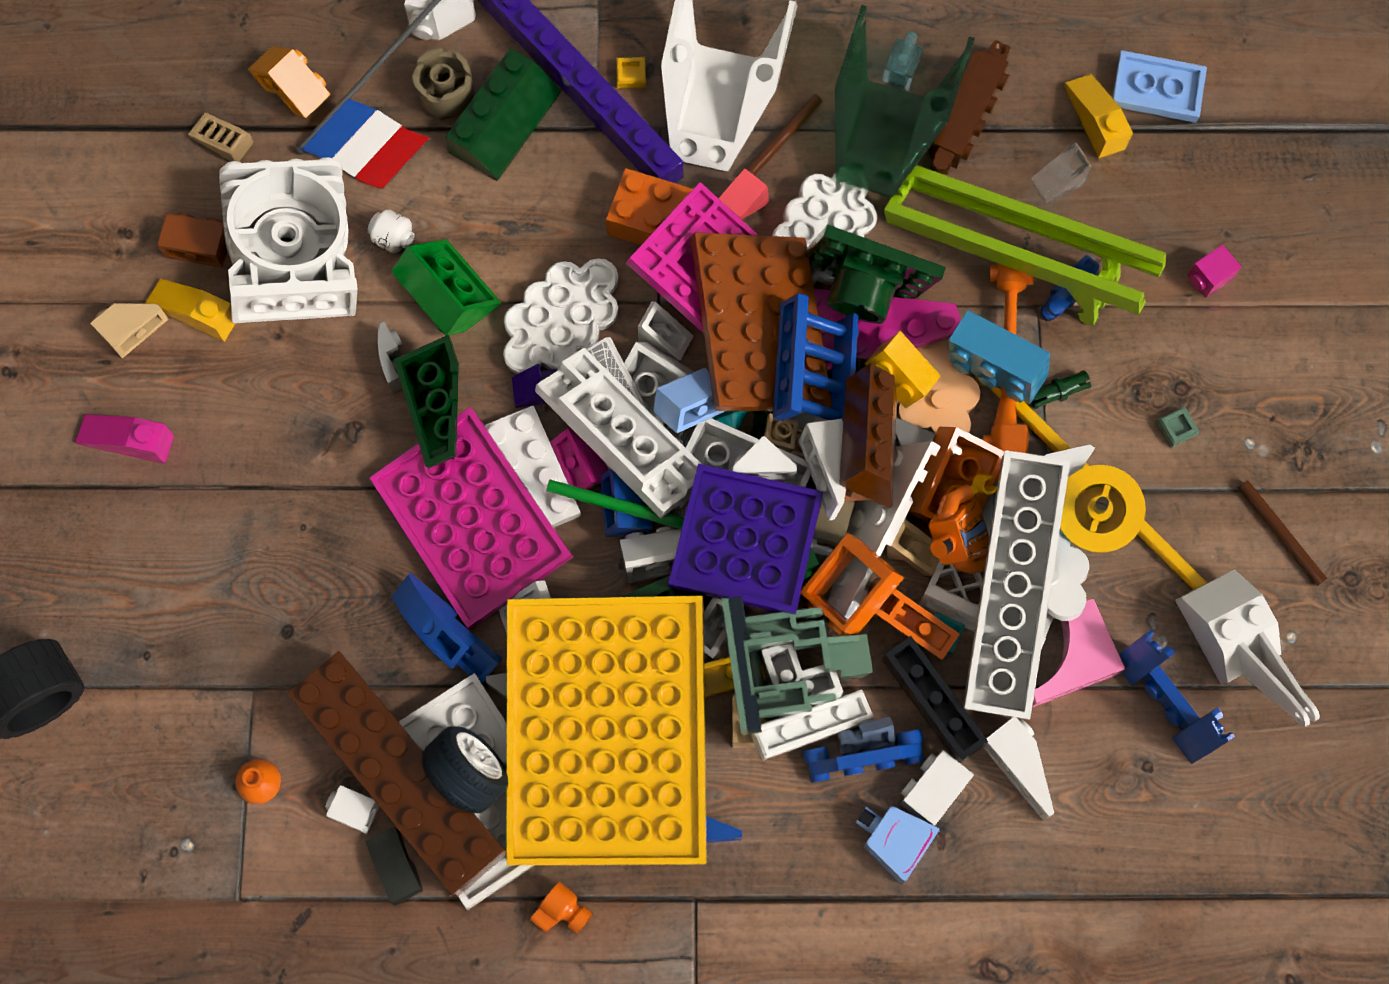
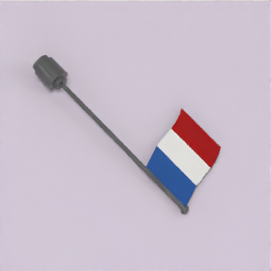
[295,0,441,189]

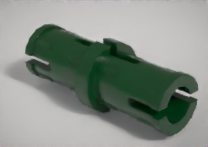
[1031,370,1091,409]

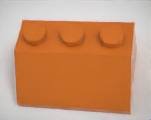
[908,426,1004,524]

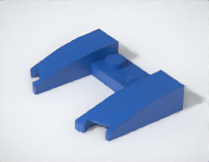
[1119,630,1235,764]

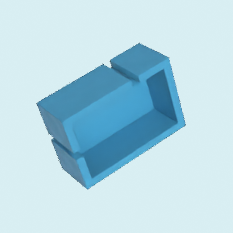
[949,310,1050,404]

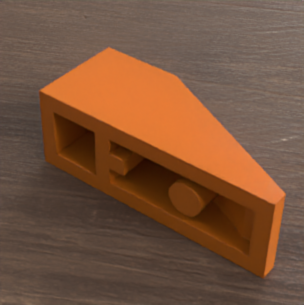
[866,578,960,660]

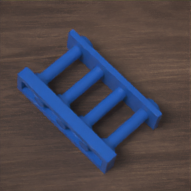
[773,293,859,421]

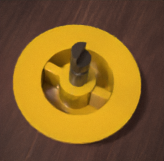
[1060,465,1146,553]

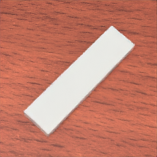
[750,690,875,761]

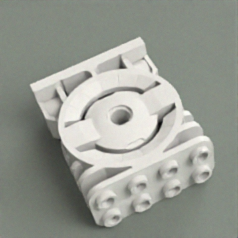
[219,157,358,323]

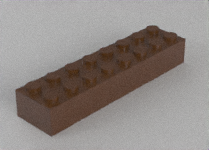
[287,651,507,898]

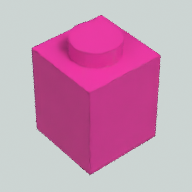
[1187,245,1242,297]

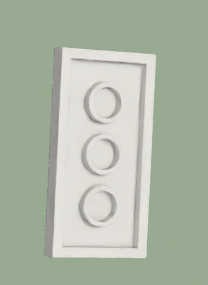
[485,405,581,527]

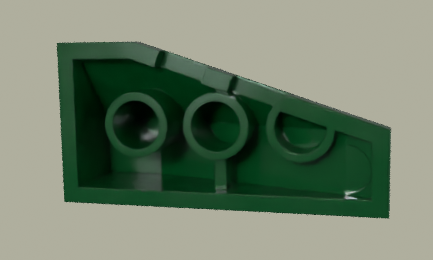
[393,335,459,469]

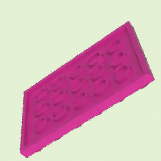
[370,407,573,630]

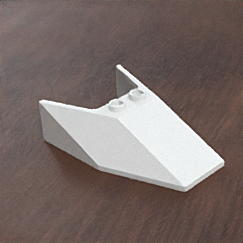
[661,0,797,172]

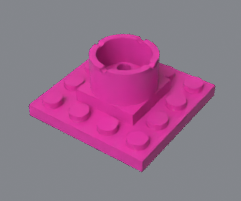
[626,182,758,333]

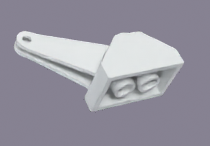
[1175,570,1320,727]

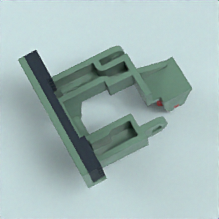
[722,596,873,735]

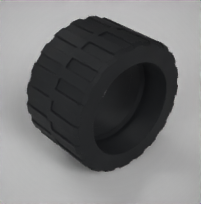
[0,638,85,739]

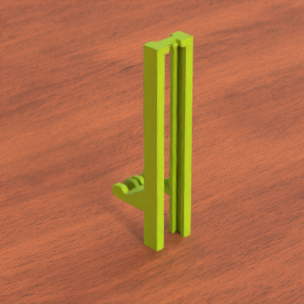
[884,163,1166,326]

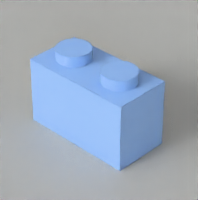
[653,368,724,433]

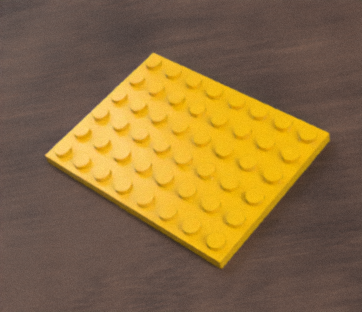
[507,596,707,865]

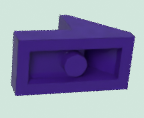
[512,364,558,408]

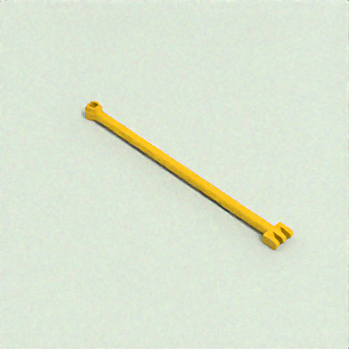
[972,374,1207,590]

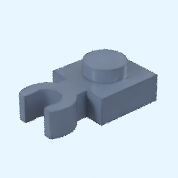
[837,717,895,756]

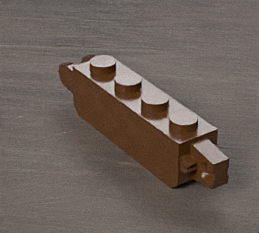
[928,40,1010,175]

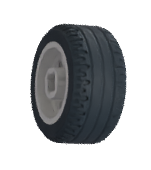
[422,726,508,813]

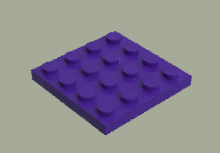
[668,463,823,615]

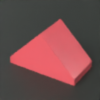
[718,168,769,220]

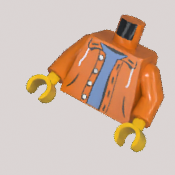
[929,474,997,574]

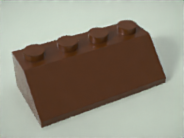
[840,363,897,509]

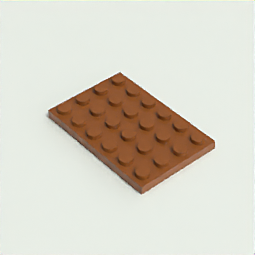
[690,232,833,411]

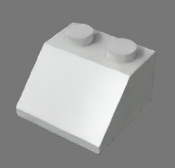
[404,0,476,40]
[620,526,681,583]

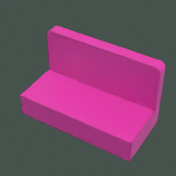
[550,428,609,490]

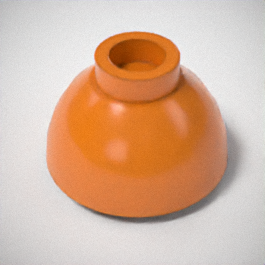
[235,759,281,804]

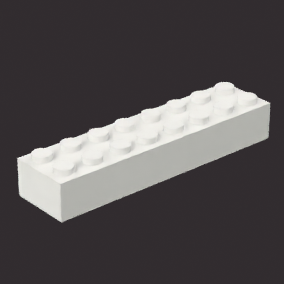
[963,450,1071,719]

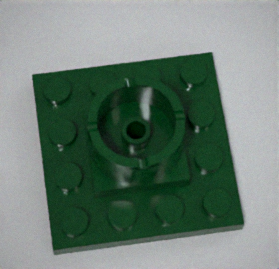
[806,224,946,324]

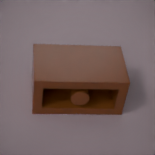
[157,212,227,268]

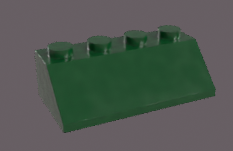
[445,48,561,181]

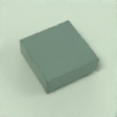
[1156,406,1200,448]

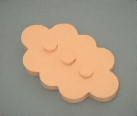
[897,340,981,435]

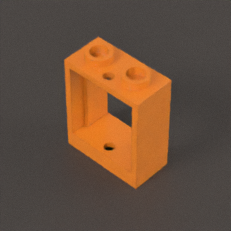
[801,533,904,636]

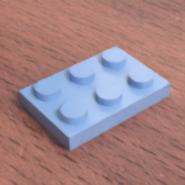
[1112,50,1207,123]

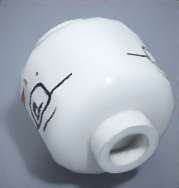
[368,209,415,254]

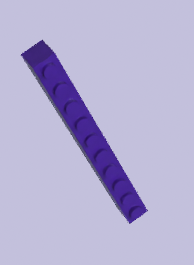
[477,0,683,183]

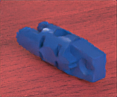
[1040,255,1100,321]

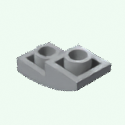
[378,321,403,393]

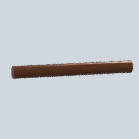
[746,94,822,176]
[1238,480,1327,586]

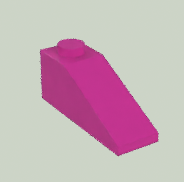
[75,414,174,464]

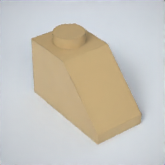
[90,303,169,359]

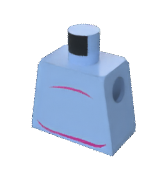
[855,806,940,884]

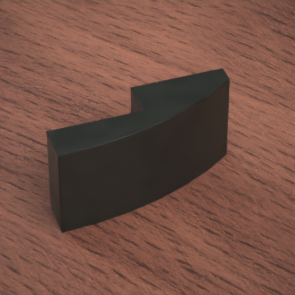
[366,827,423,906]

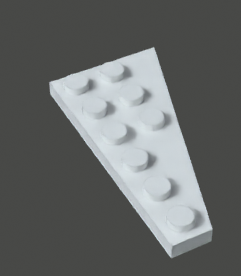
[823,441,941,625]

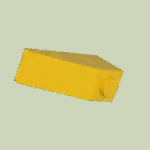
[1064,74,1133,159]
[145,278,236,342]

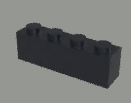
[882,636,988,763]

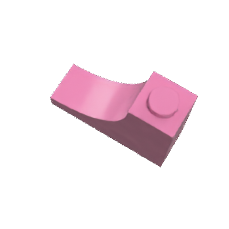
[1032,599,1125,708]

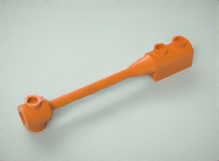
[983,263,1034,486]

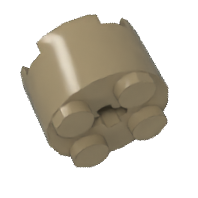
[412,48,474,120]

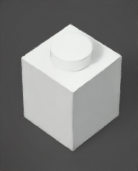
[325,785,380,834]

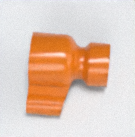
[530,881,594,934]

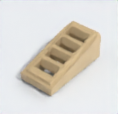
[188,112,254,162]

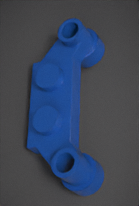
[802,729,925,783]

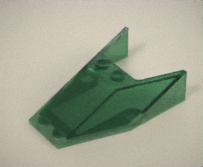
[835,5,975,198]

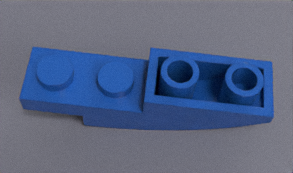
[391,573,503,684]

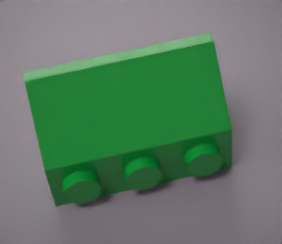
[391,239,502,336]

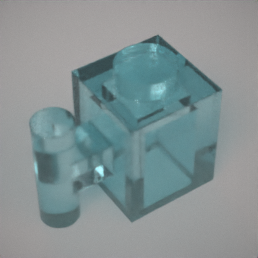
[882,31,924,91]

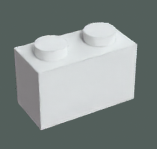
[900,750,974,826]

